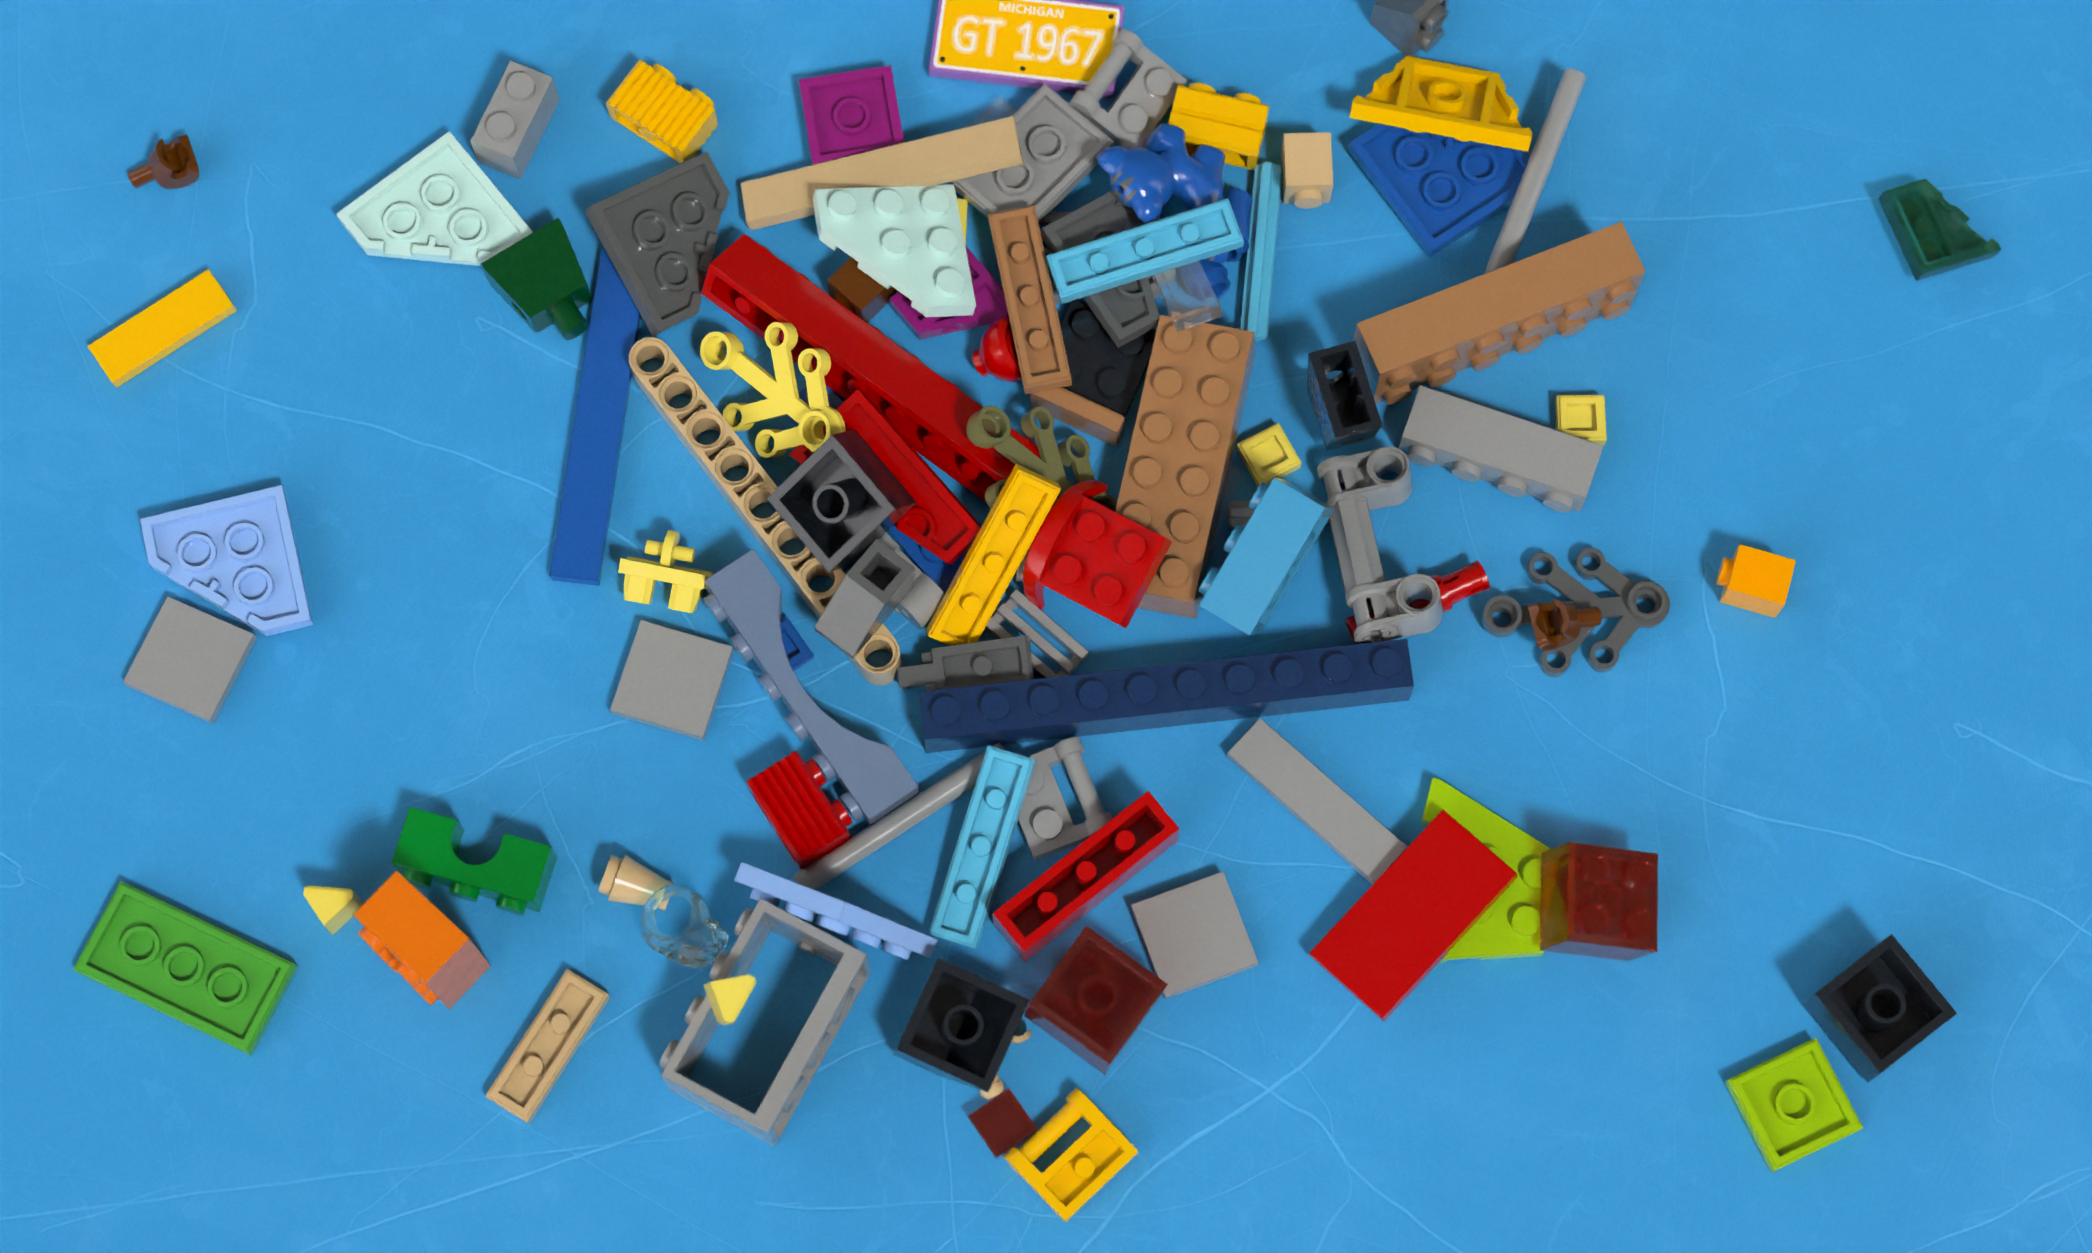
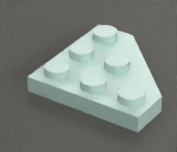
[336,131,533,266]
[813,185,976,317]

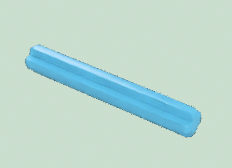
[1240,162,1283,342]

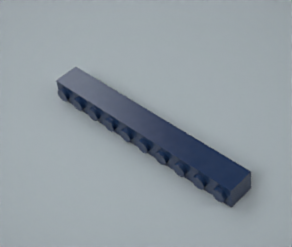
[919,639,1414,753]

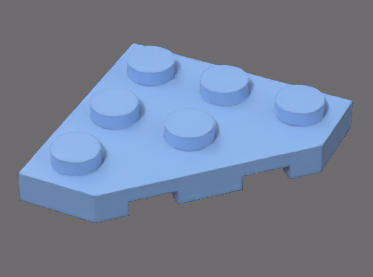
[140,485,314,636]
[734,862,938,960]

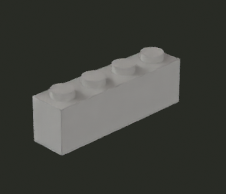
[1399,385,1603,512]

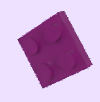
[799,65,904,165]

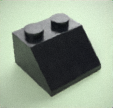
[893,958,1030,1093]

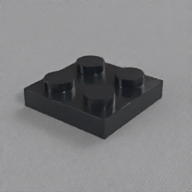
[1060,299,1156,421]

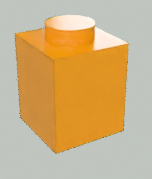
[1716,544,1796,618]

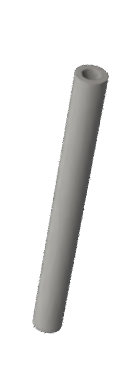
[1484,68,1587,274]
[793,742,1005,890]

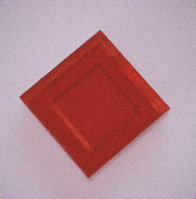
[968,1088,1038,1160]

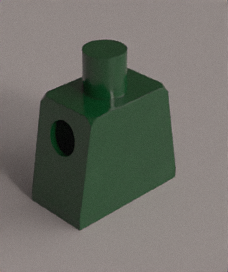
[481,218,592,340]

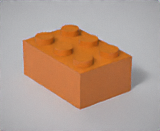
[353,870,491,1009]

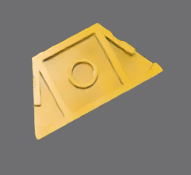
[1350,56,1532,152]

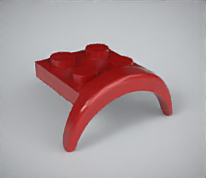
[1023,480,1172,628]

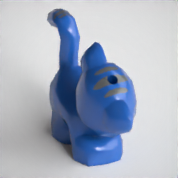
[1097,123,1229,263]

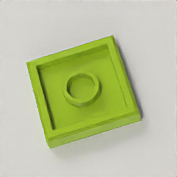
[1725,1038,1863,1173]

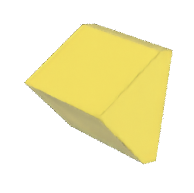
[303,885,362,935]
[704,975,756,1026]

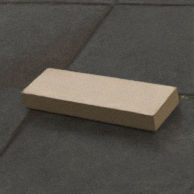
[485,969,611,1124]

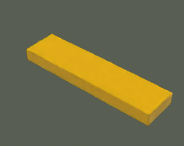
[926,464,1061,646]

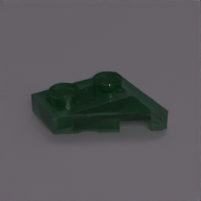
[1878,179,2001,281]

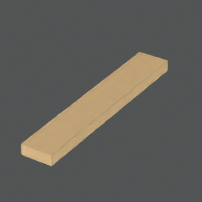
[741,116,1024,230]

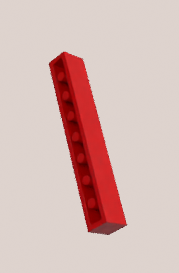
[701,234,1041,503]

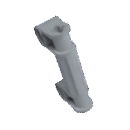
[1317,446,1443,644]

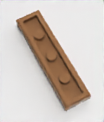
[988,205,1072,394]

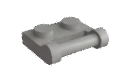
[1069,29,1188,149]
[1018,737,1113,861]

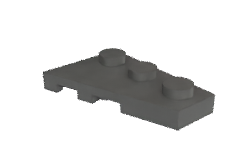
[1041,190,1159,348]

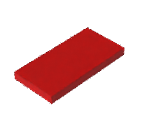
[1309,810,1518,1022]

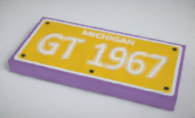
[929,0,1125,98]

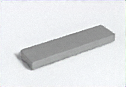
[1227,718,1407,885]

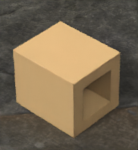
[1281,132,1333,209]

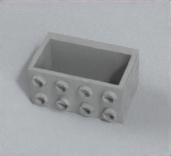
[659,898,871,1147]

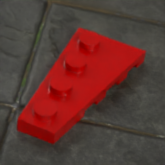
[789,389,982,565]

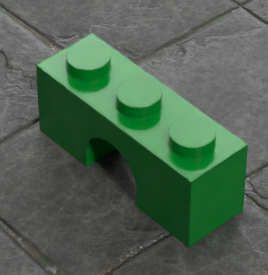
[391,807,557,915]

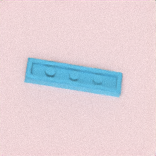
[1046,198,1244,304]
[928,745,1037,949]

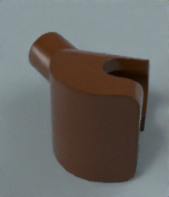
[128,134,199,189]
[1527,599,1602,651]

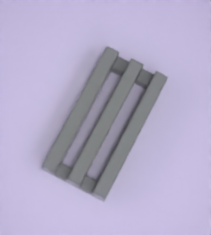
[985,589,1088,678]

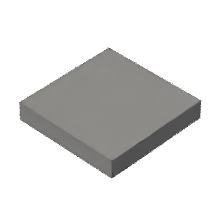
[123,596,257,724]
[610,620,734,741]
[1130,872,1258,999]

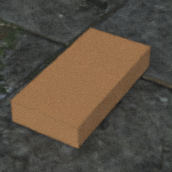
[1031,387,1125,447]

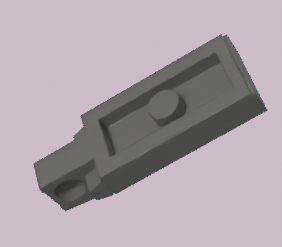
[897,635,1035,691]

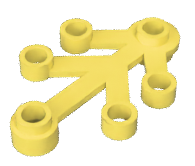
[700,322,845,458]

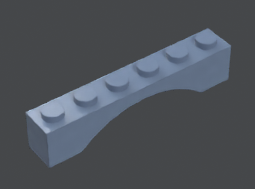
[703,548,918,826]

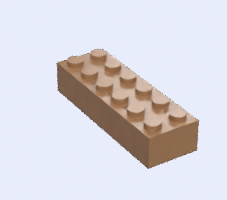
[1353,221,1646,405]
[1115,315,1256,619]

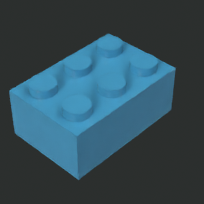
[1199,478,1335,636]

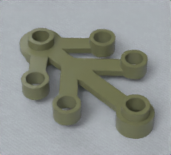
[966,405,1117,512]

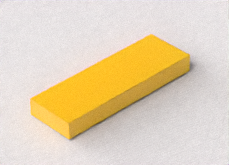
[87,269,237,388]

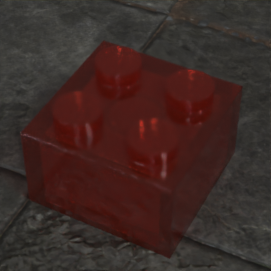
[1540,842,1658,961]
[1024,926,1168,1075]

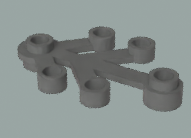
[1481,548,1670,677]

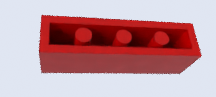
[993,791,1180,963]

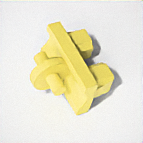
[618,530,714,613]

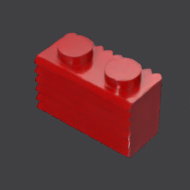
[747,751,853,870]

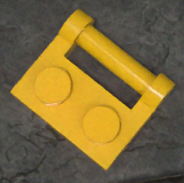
[1003,1088,1138,1223]

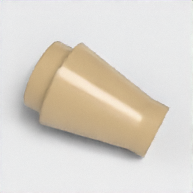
[598,855,675,911]

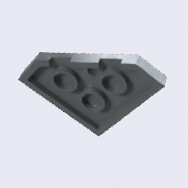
[585,152,729,337]

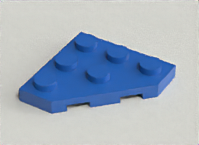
[1347,123,1530,258]

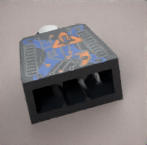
[1307,341,1382,450]

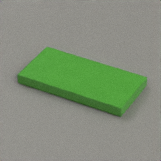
[73,882,298,1056]

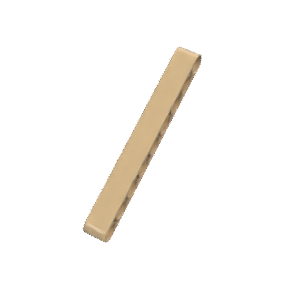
[629,337,902,686]

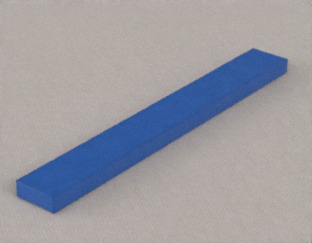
[550,244,641,586]

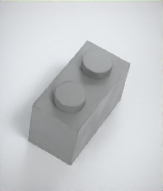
[471,61,560,180]

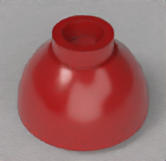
[972,317,1022,382]

